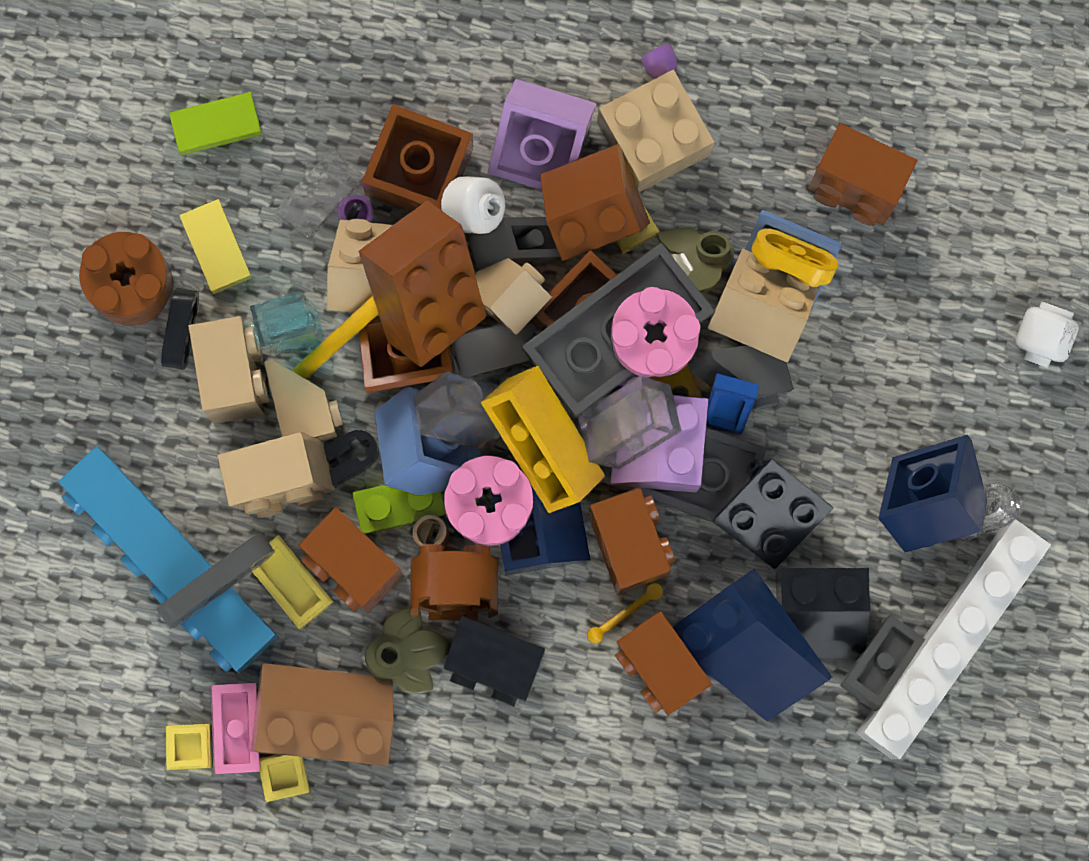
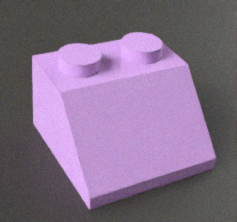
[488,79,596,190]
[610,395,708,493]

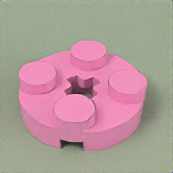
[611,287,700,378]
[444,456,533,546]

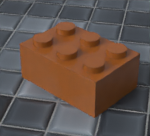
[358,201,486,367]

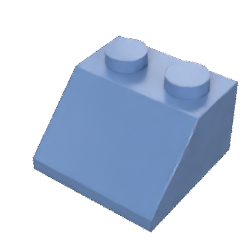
[375,386,481,495]

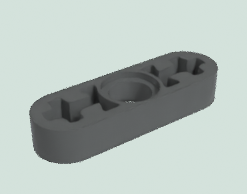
[157,533,275,629]

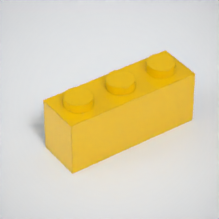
[480,366,605,513]

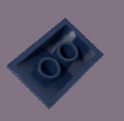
[672,569,833,722]

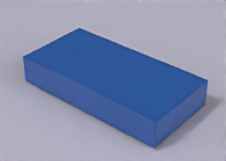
[706,373,759,435]

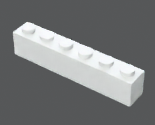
[856,519,1051,759]

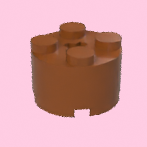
[79,232,173,326]
[410,544,498,621]

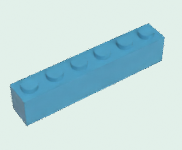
[58,446,279,673]

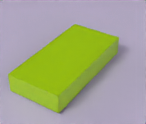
[169,92,262,156]

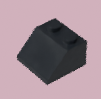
[776,568,870,659]
[443,616,545,707]

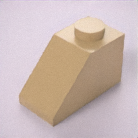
[475,258,552,335]
[264,360,343,442]

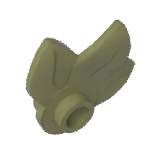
[658,228,734,292]
[365,607,451,695]

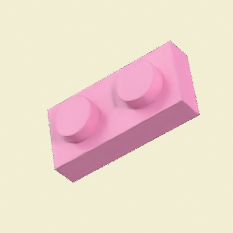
[210,683,260,774]

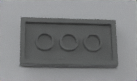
[522,243,715,418]

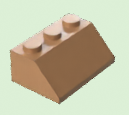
[251,663,393,766]

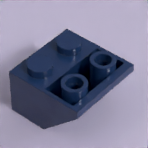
[490,482,591,576]

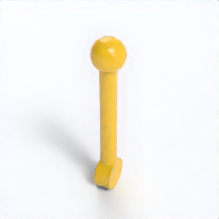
[587,583,663,644]

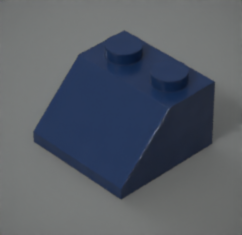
[878,434,987,553]

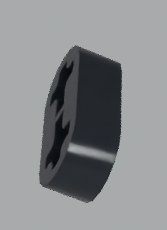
[161,288,199,370]
[324,430,379,488]

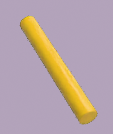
[294,296,379,379]

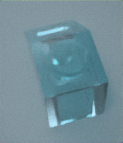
[247,291,325,355]

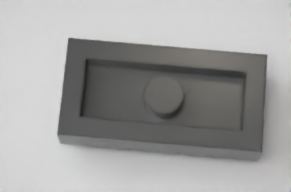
[840,614,926,711]

